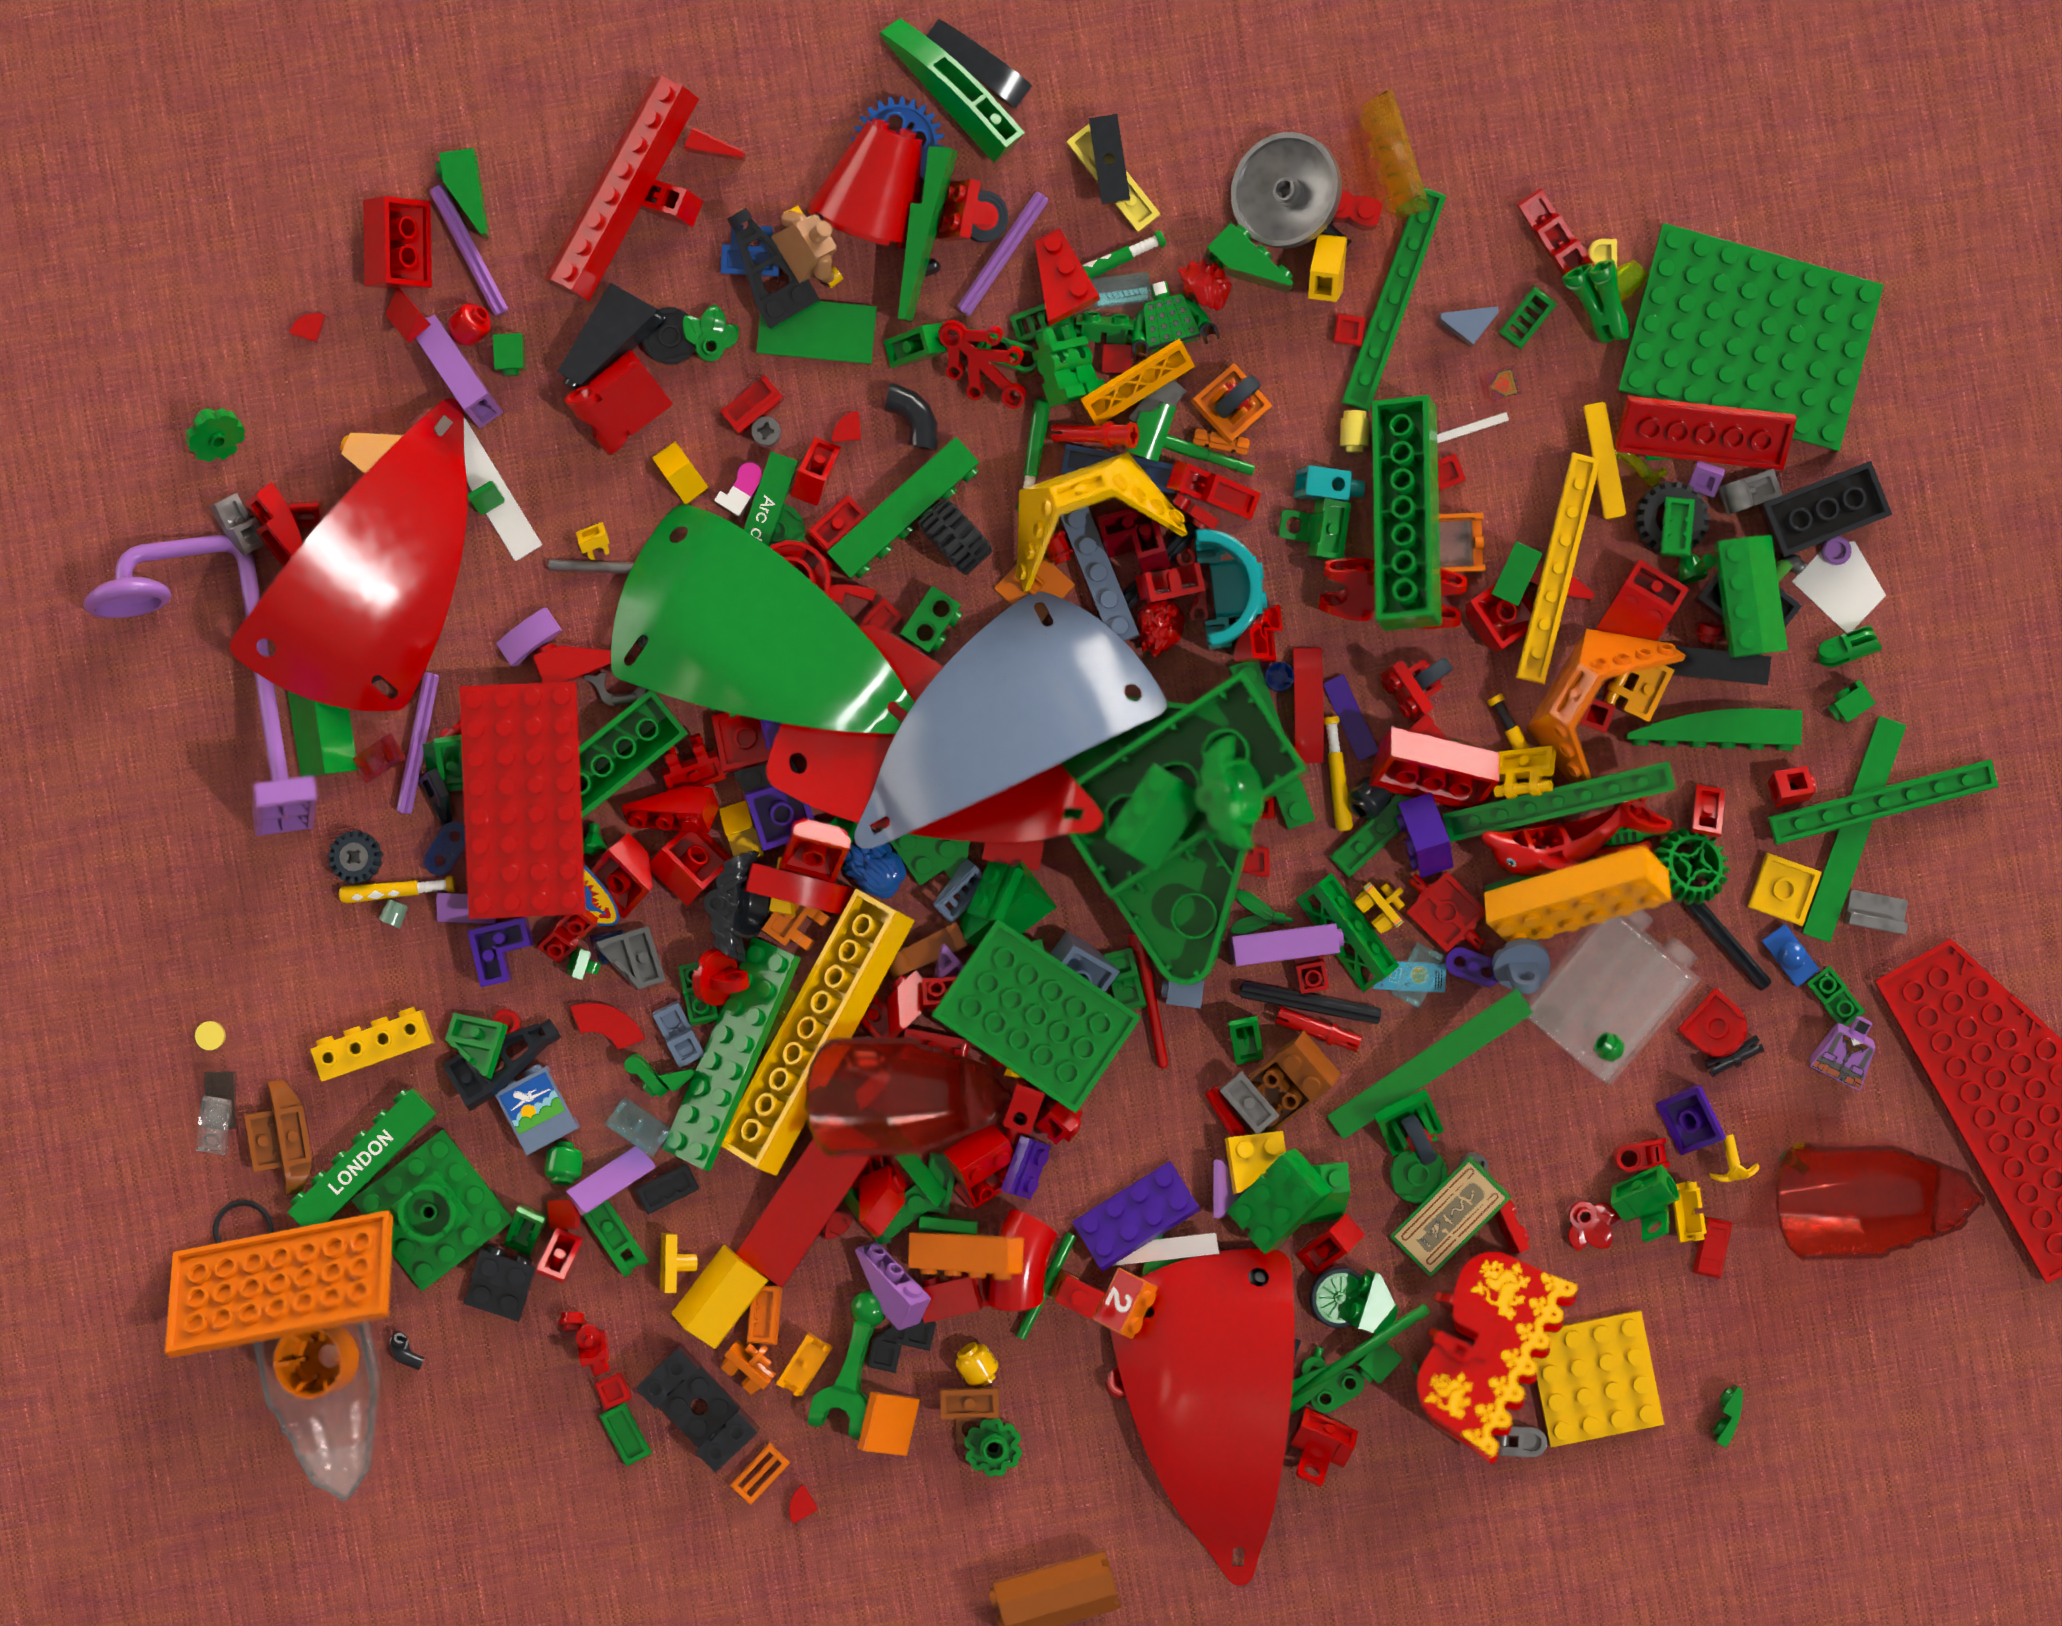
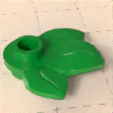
[682,304,739,362]

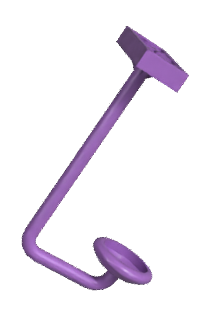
[83,535,317,836]

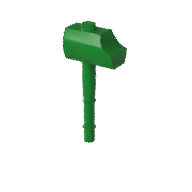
[1125,401,1255,476]

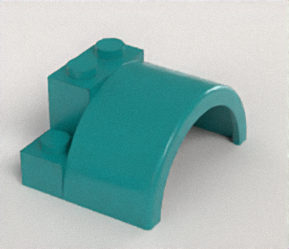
[1194,530,1267,651]

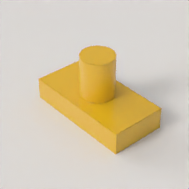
[660,1233,697,1293]

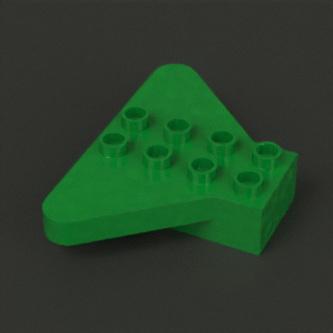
[1046,671,1310,985]

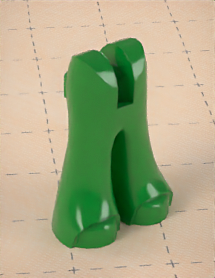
[1563,260,1629,344]

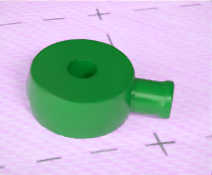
[1300,1346,1327,1375]

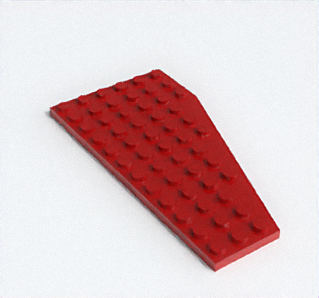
[1874,938,2062,1284]

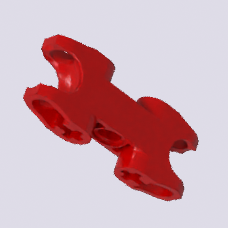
[1319,557,1467,630]

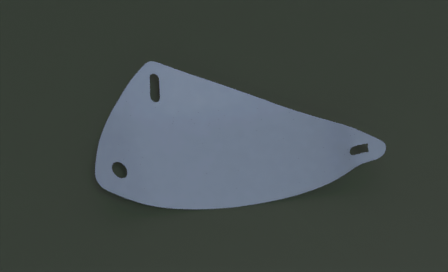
[854,591,1166,849]

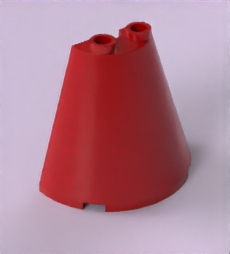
[807,118,922,249]

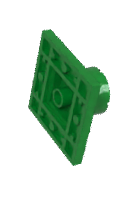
[352,1129,513,1291]

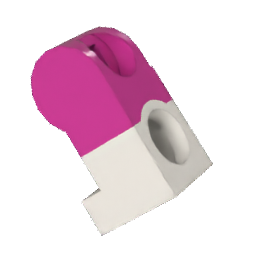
[714,463,763,518]

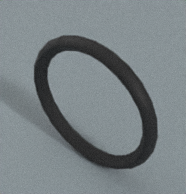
[213,1200,274,1244]

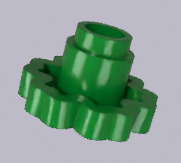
[185,408,245,462]
[964,1418,1022,1477]

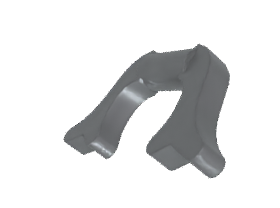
[584,672,646,706]

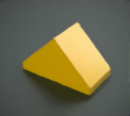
[652,441,709,504]

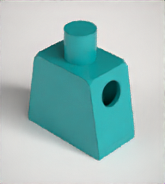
[1293,465,1365,502]

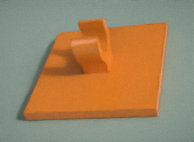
[994,556,1075,622]

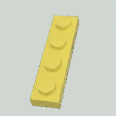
[1066,124,1160,233]

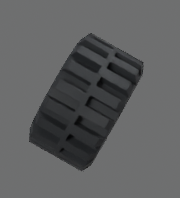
[1633,481,1710,555]
[918,498,993,575]

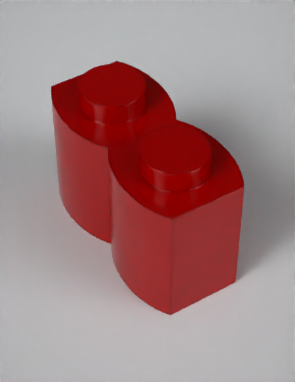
[1332,189,1383,230]

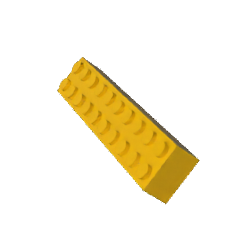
[721,889,915,1176]

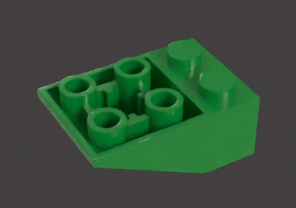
[1205,222,1294,293]

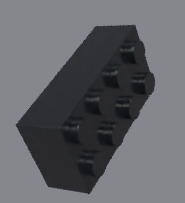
[1758,461,1893,559]

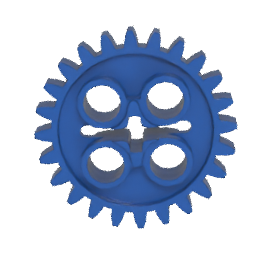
[851,96,945,179]

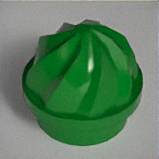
[1594,1032,1624,1062]

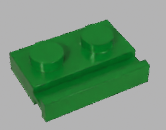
[967,861,1024,922]

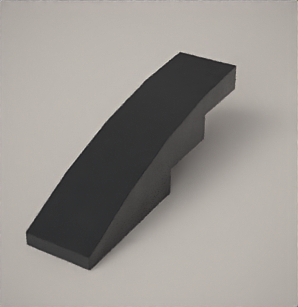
[1665,646,1771,686]

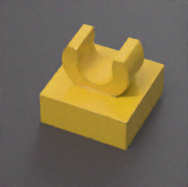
[576,522,610,560]

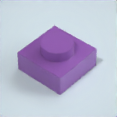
[1688,461,1725,498]

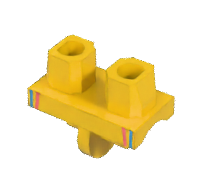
[1353,882,1405,934]

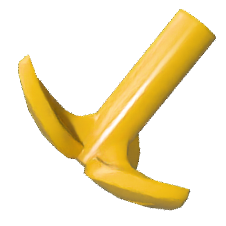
[1709,1134,1759,1183]

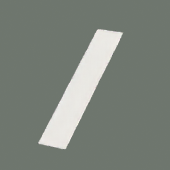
[434,415,542,562]

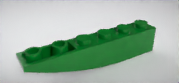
[879,18,1025,163]
[1624,708,1802,751]

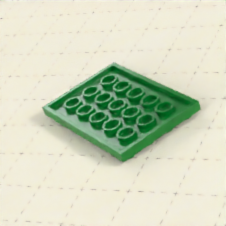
[931,919,1141,1113]

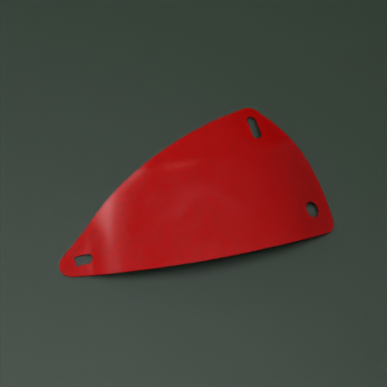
[230,398,467,711]
[766,625,1102,843]
[1110,1249,1294,1586]

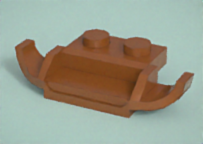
[243,1079,312,1196]

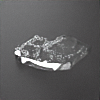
[197,1095,232,1156]

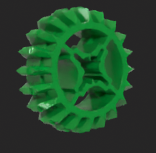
[1653,828,1730,905]

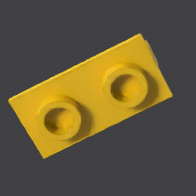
[1673,1181,1707,1243]

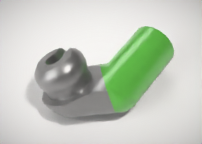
[1776,554,1807,583]

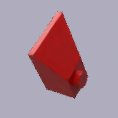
[591,833,653,919]

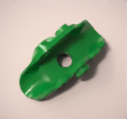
[1195,736,1263,849]

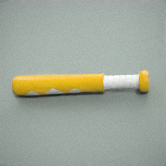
[1324,716,1353,831]
[339,876,455,903]

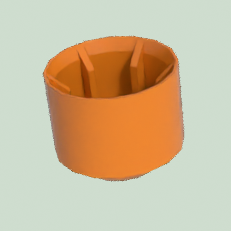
[273,1326,359,1399]

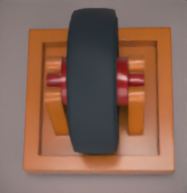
[1191,363,1273,444]

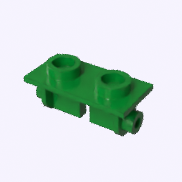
[1075,311,1134,345]

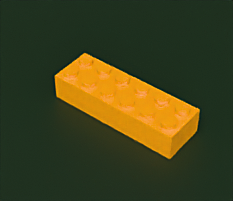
[1484,846,1671,943]

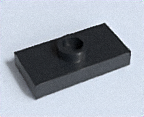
[635,1163,700,1215]

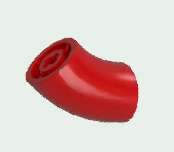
[989,1209,1058,1311]

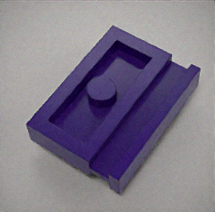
[1001,1136,1051,1199]

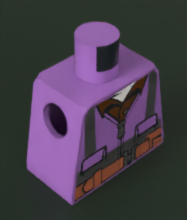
[1809,1016,1875,1091]

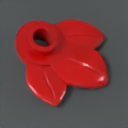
[1568,1201,1621,1251]

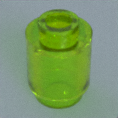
[1616,260,1647,302]

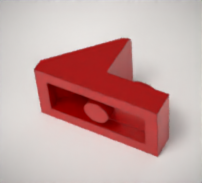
[1688,784,1725,837]

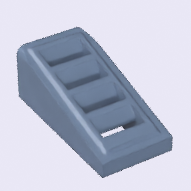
[933,859,983,924]

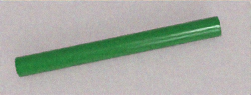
[1015,1232,1077,1340]

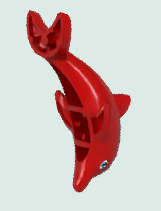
[1481,796,1673,877]

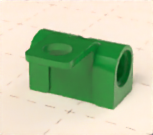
[1278,498,1351,560]
[1611,1164,1680,1243]

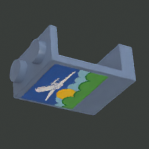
[495,1064,581,1155]

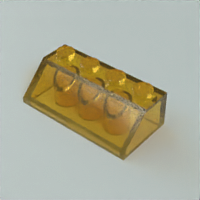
[1359,89,1430,220]

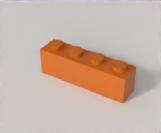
[908,1232,1024,1279]

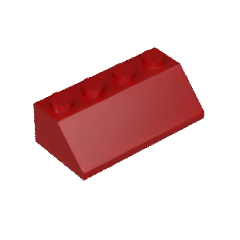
[1369,727,1499,809]

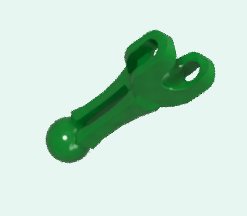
[807,1290,886,1441]

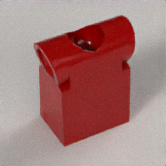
[565,349,673,455]

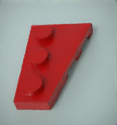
[1034,228,1100,327]

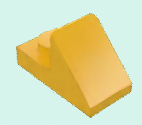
[719,800,764,857]

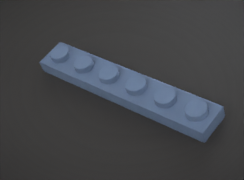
[1060,506,1140,642]

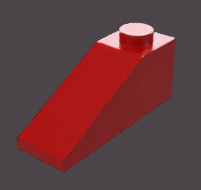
[640,180,704,227]
[533,643,629,683]

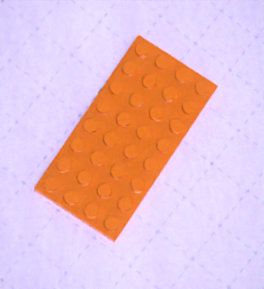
[165,1210,393,1358]

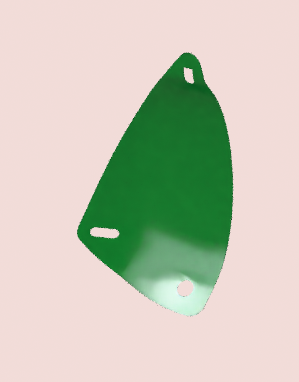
[611,504,915,734]

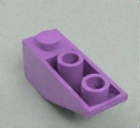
[855,1241,931,1330]

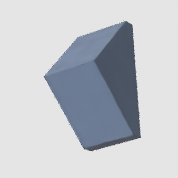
[1438,306,1499,347]

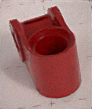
[1612,1137,1670,1172]

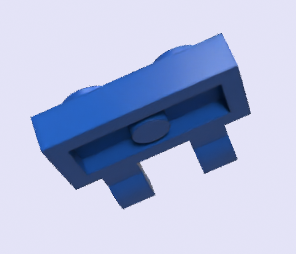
[721,225,779,277]

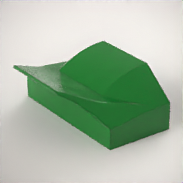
[422,735,463,791]

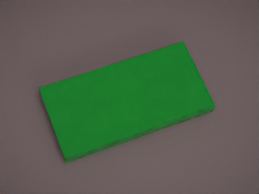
[756,301,877,365]

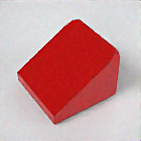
[547,1199,580,1229]

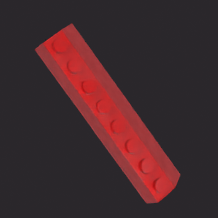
[544,76,699,301]

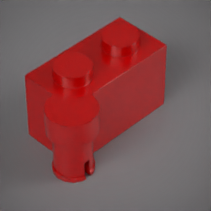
[921,1271,990,1323]

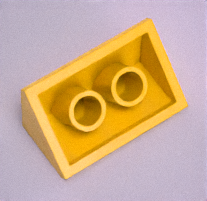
[671,1245,768,1349]

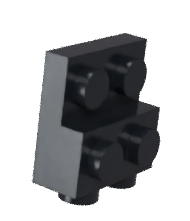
[464,1245,538,1322]

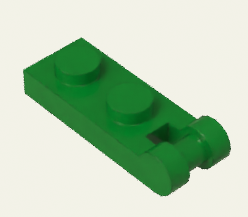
[583,1199,650,1278]

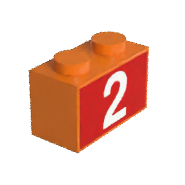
[1093,1268,1158,1339]

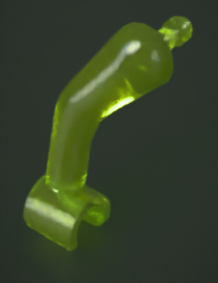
[1613,440,1668,487]

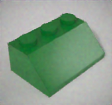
[1105,763,1199,871]

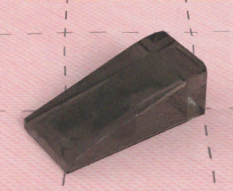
[204,1071,236,1129]

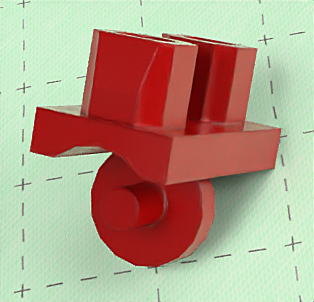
[576,1324,610,1376]

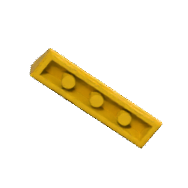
[1583,402,1626,520]

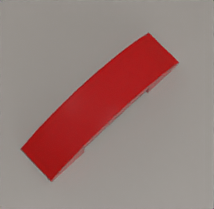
[1293,647,1324,763]
[744,862,859,915]

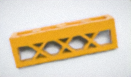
[1080,339,1195,426]

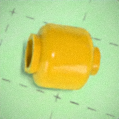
[955,1342,998,1386]

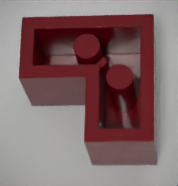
[1097,507,1171,574]

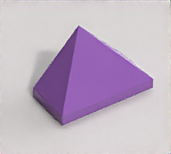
[1214,1158,1250,1218]

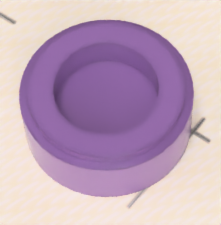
[1821,536,1852,565]

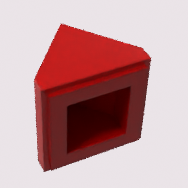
[289,501,322,528]

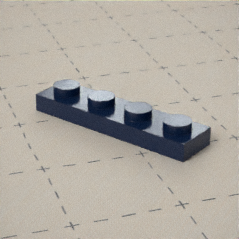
[1061,444,1175,495]

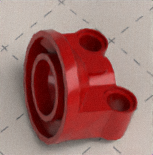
[770,540,834,596]

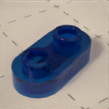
[424,822,466,875]

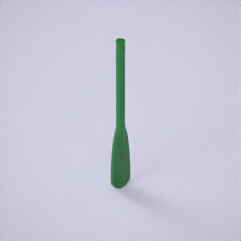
[1290,1303,1430,1415]

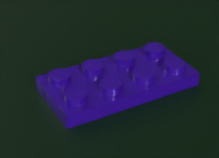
[1072,1161,1201,1272]

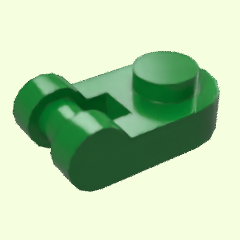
[624,1053,670,1098]

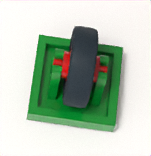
[1373,1089,1444,1166]

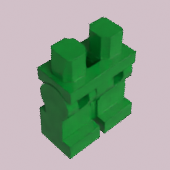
[1032,324,1105,408]

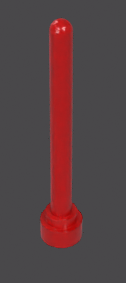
[1127,933,1169,1069]

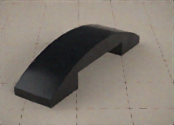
[926,19,1032,109]

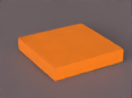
[857,1392,920,1456]

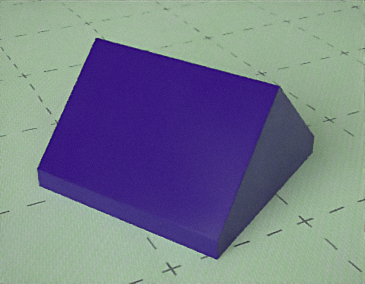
[1656,1084,1726,1155]

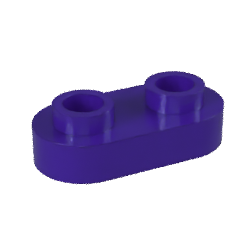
[1445,947,1498,987]

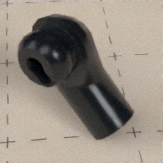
[389,1332,425,1371]

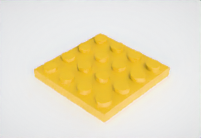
[1532,1310,1664,1448]

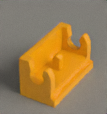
[776,1332,833,1397]

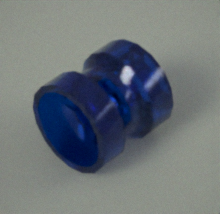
[1264,662,1295,692]

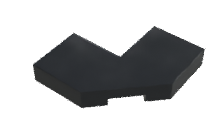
[867,1319,936,1373]

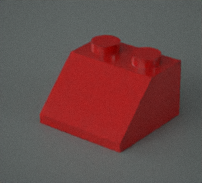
[650,831,732,907]

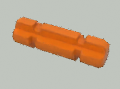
[1193,429,1250,455]

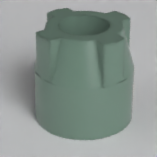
[379,898,408,928]

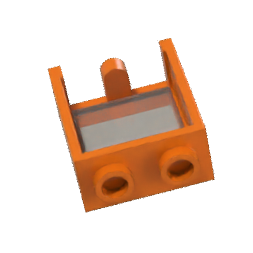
[1439,513,1486,573]

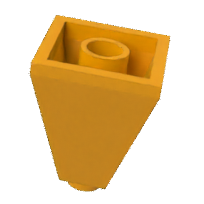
[340,432,403,473]

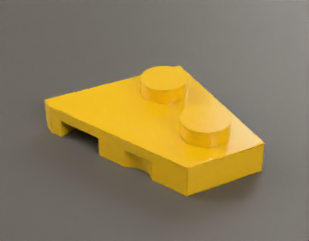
[1225,1131,1286,1194]

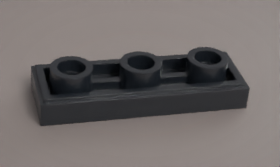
[1089,114,1130,205]

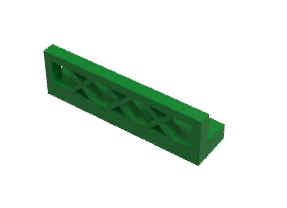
[1296,873,1399,992]

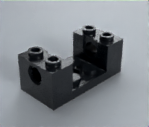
[636,1344,760,1473]

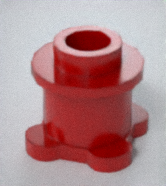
[1046,530,1074,566]

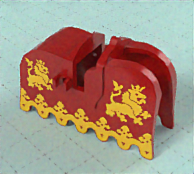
[1417,1252,1578,1465]

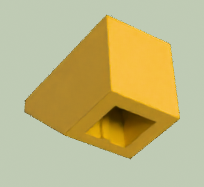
[1308,234,1347,302]

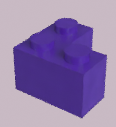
[1395,793,1454,878]
[467,917,534,987]

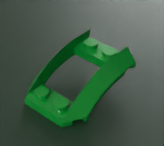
[843,1107,948,1245]

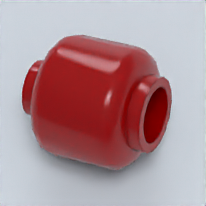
[448,303,491,346]

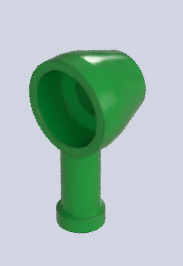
[1678,554,1716,584]

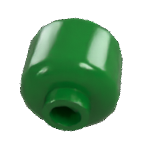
[544,1142,583,1186]

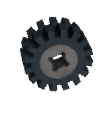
[328,831,383,883]

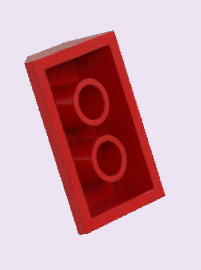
[363,196,432,289]

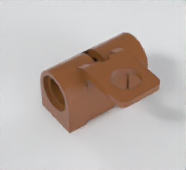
[940,1387,999,1444]

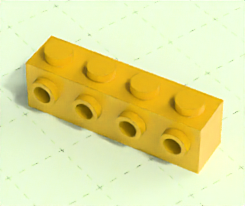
[310,1007,435,1082]

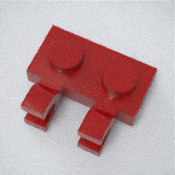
[661,733,726,791]

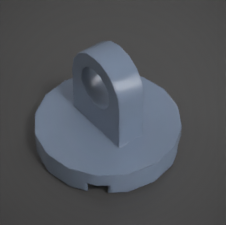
[1492,938,1551,994]

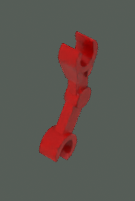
[1176,549,1209,622]

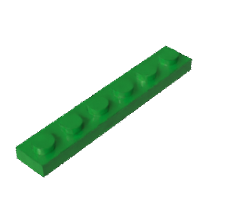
[1229,662,1315,830]

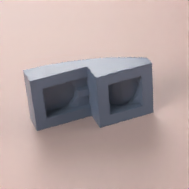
[652,1000,705,1068]

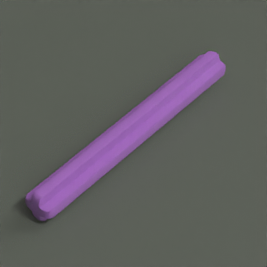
[430,184,508,316]
[957,192,1048,316]
[397,673,439,814]

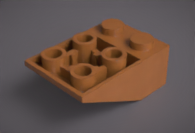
[1247,1031,1341,1132]

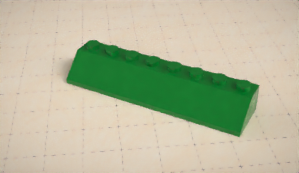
[579,690,688,819]

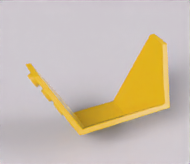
[1016,452,1188,592]

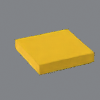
[1747,853,1822,926]

